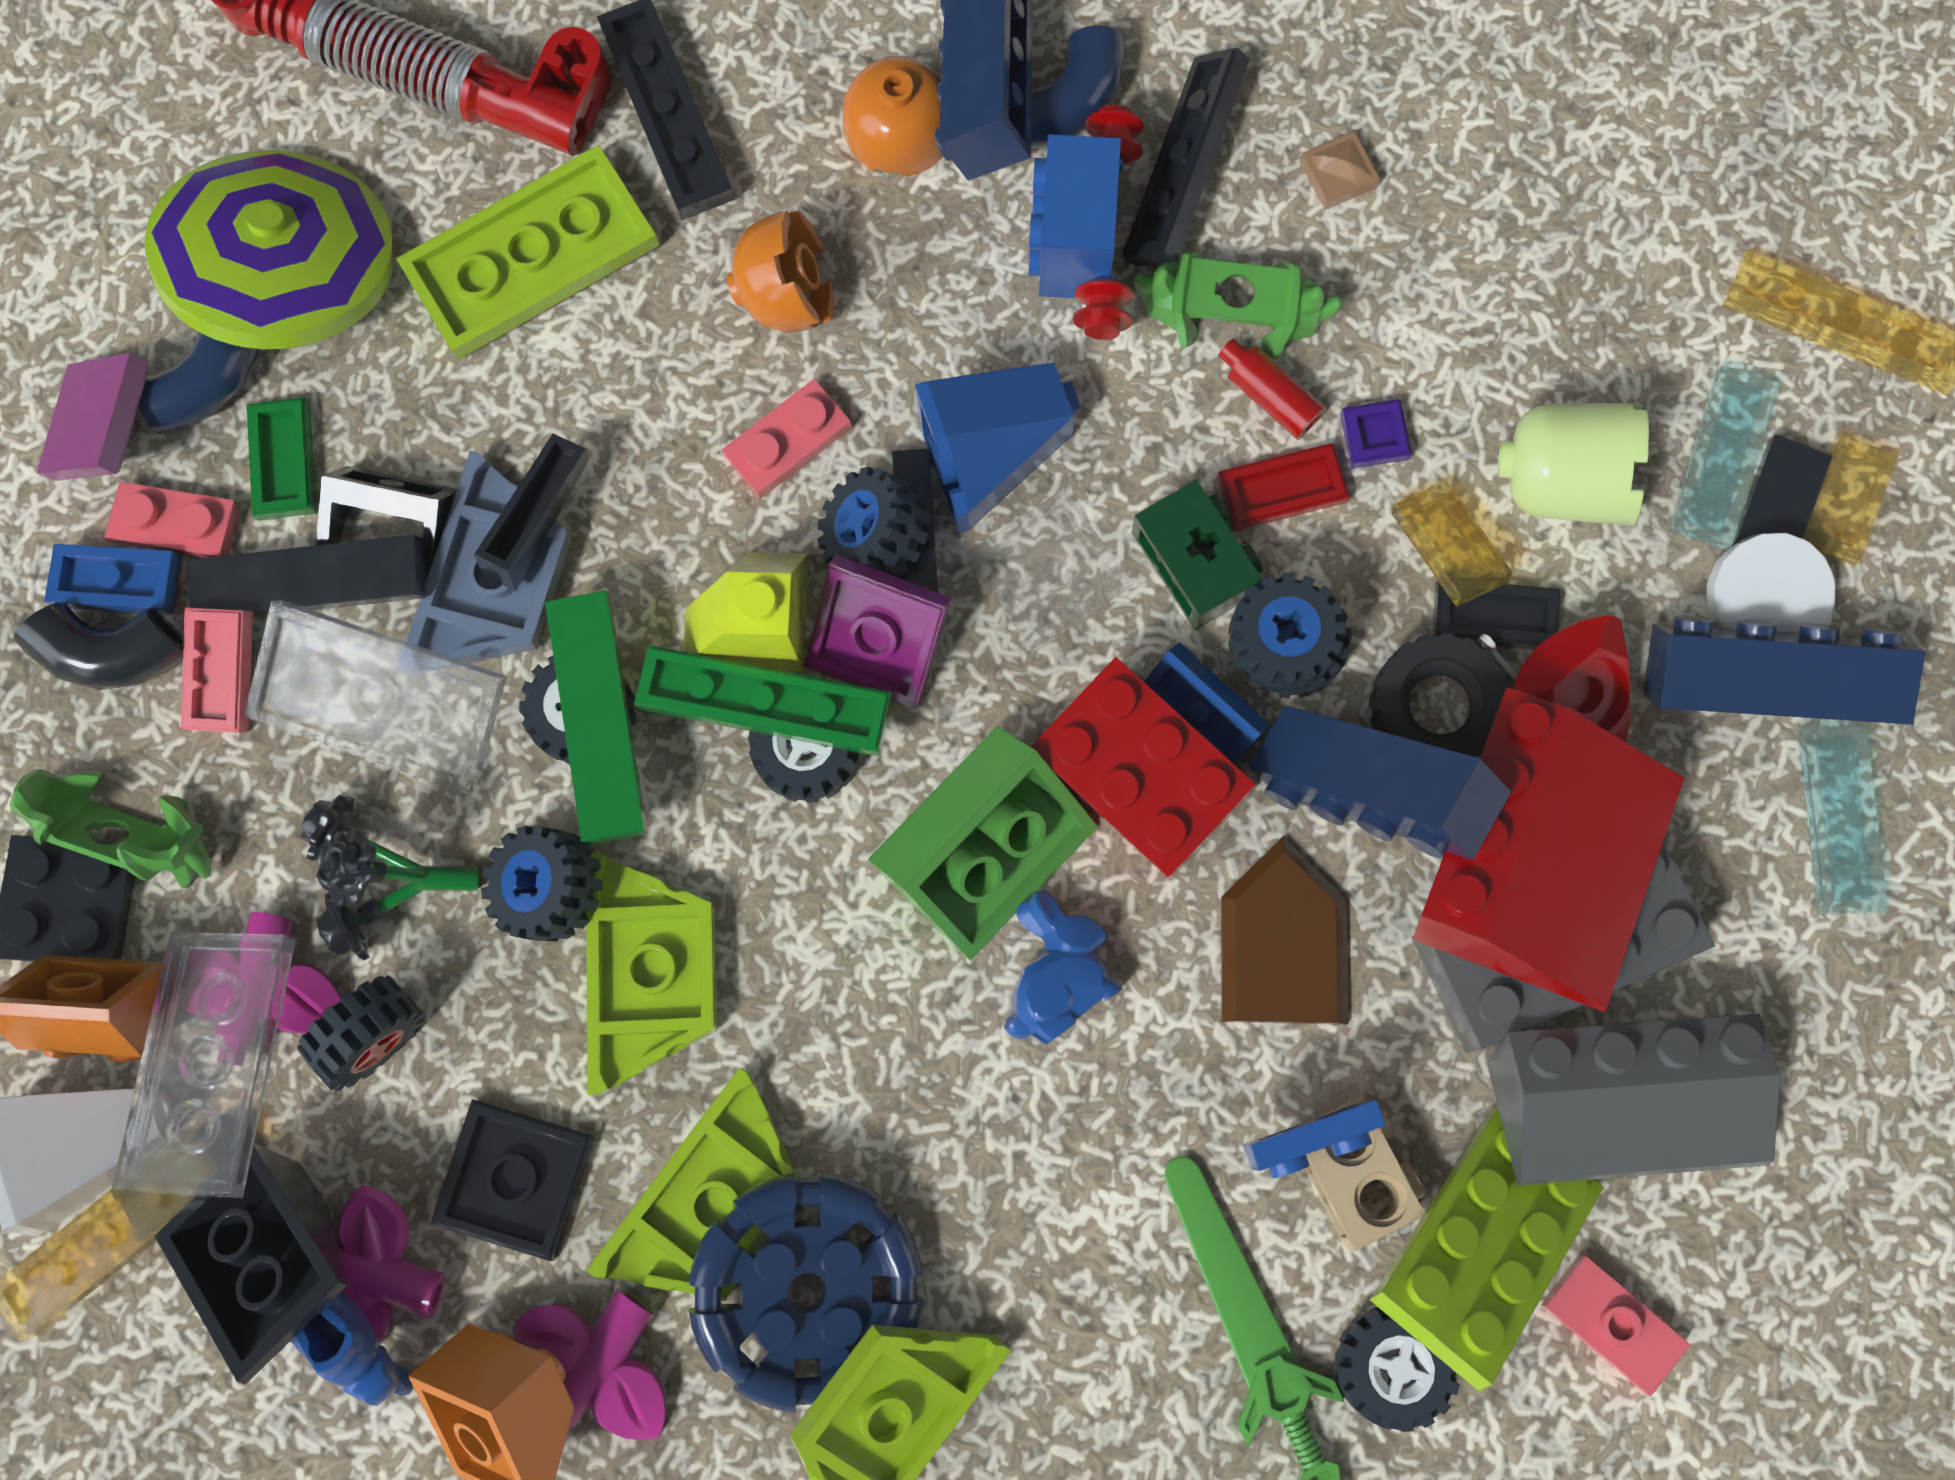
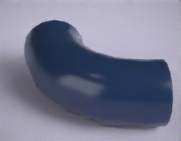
[1031,25,1125,149]
[139,332,258,434]

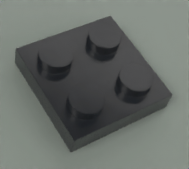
[0,835,136,962]

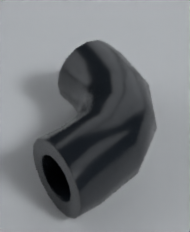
[14,602,184,690]

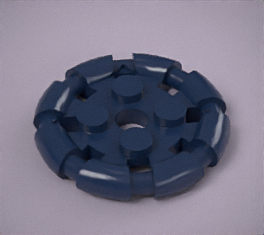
[688,1172,923,1412]

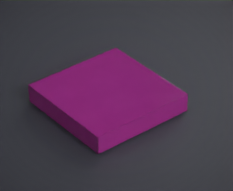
[36,353,149,481]
[804,555,952,709]

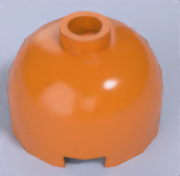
[842,56,943,176]
[727,210,835,333]

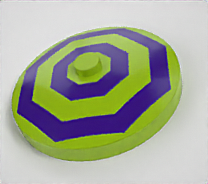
[145,150,394,349]

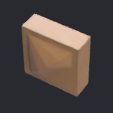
[1300,131,1380,210]

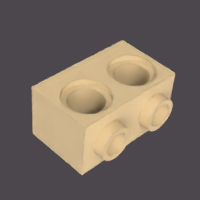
[1300,1095,1425,1251]

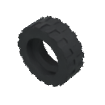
[1368,633,1512,758]

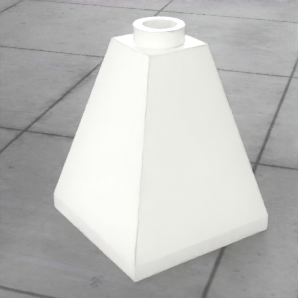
[0,1088,180,1237]

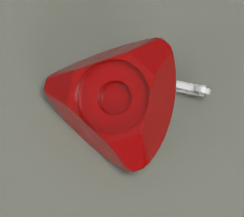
[1478,615,1631,742]

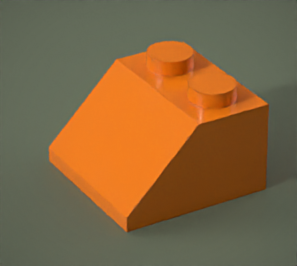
[0,955,170,1062]
[408,1323,574,1480]

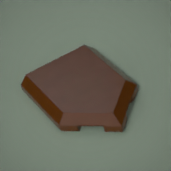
[1221,836,1348,1025]

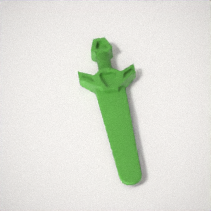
[1164,1156,1345,1480]

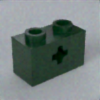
[1131,479,1263,631]

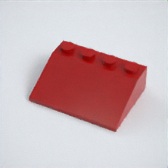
[1413,688,1685,1012]

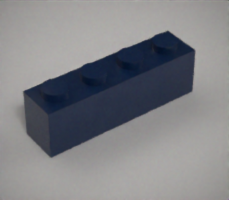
[935,0,1033,181]
[1644,615,1926,725]
[1248,705,1511,860]

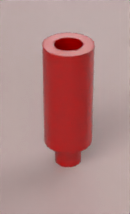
[1218,338,1327,441]

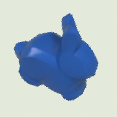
[1004,889,1123,1044]
[290,1291,412,1406]

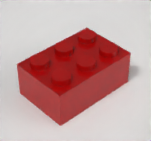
[1031,656,1256,881]

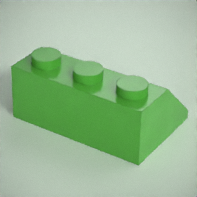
[868,726,1098,961]

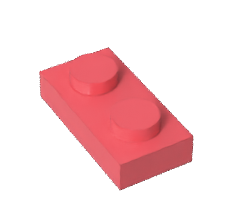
[721,379,852,499]
[104,481,241,558]

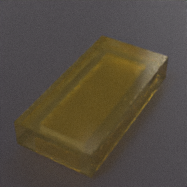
[1803,434,1898,566]
[1391,480,1513,607]

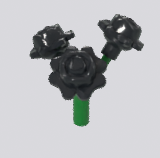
[300,794,479,961]

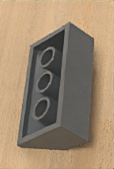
[1487,1014,1780,1186]

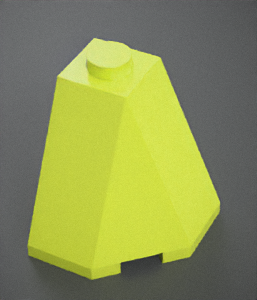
[683,552,809,671]

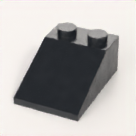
[154,1142,348,1385]

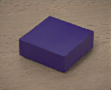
[1340,399,1412,469]

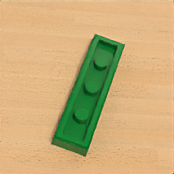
[545,590,648,845]
[634,645,892,756]

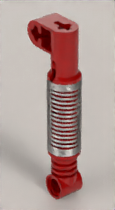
[212,0,612,156]

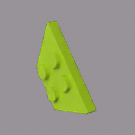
[586,851,717,1096]
[585,1067,800,1301]
[789,1325,1011,1480]

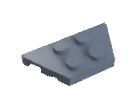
[398,451,572,674]

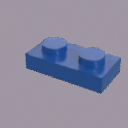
[44,544,182,615]
[1144,642,1270,765]
[1242,1100,1386,1179]

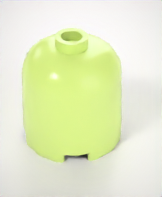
[1498,403,1649,526]

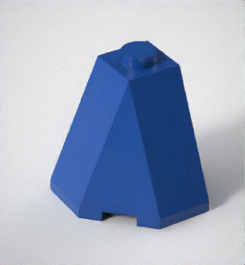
[915,362,1081,534]

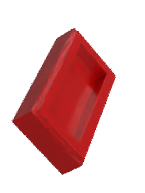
[1217,443,1350,532]

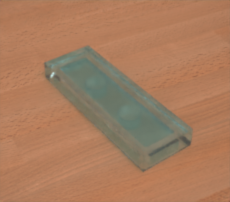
[1668,365,1780,550]
[1797,727,1888,915]

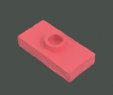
[181,608,253,733]
[1541,1255,1691,1396]

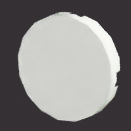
[1707,533,1835,633]

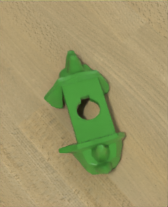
[1134,251,1343,359]
[10,769,211,888]

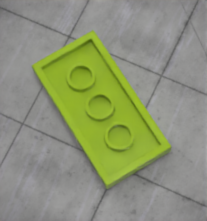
[396,144,660,360]
[1370,1106,1604,1392]

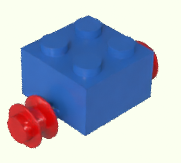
[1028,105,1144,340]

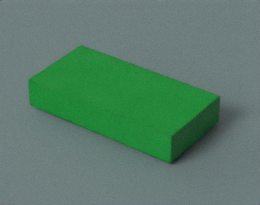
[246,397,317,521]

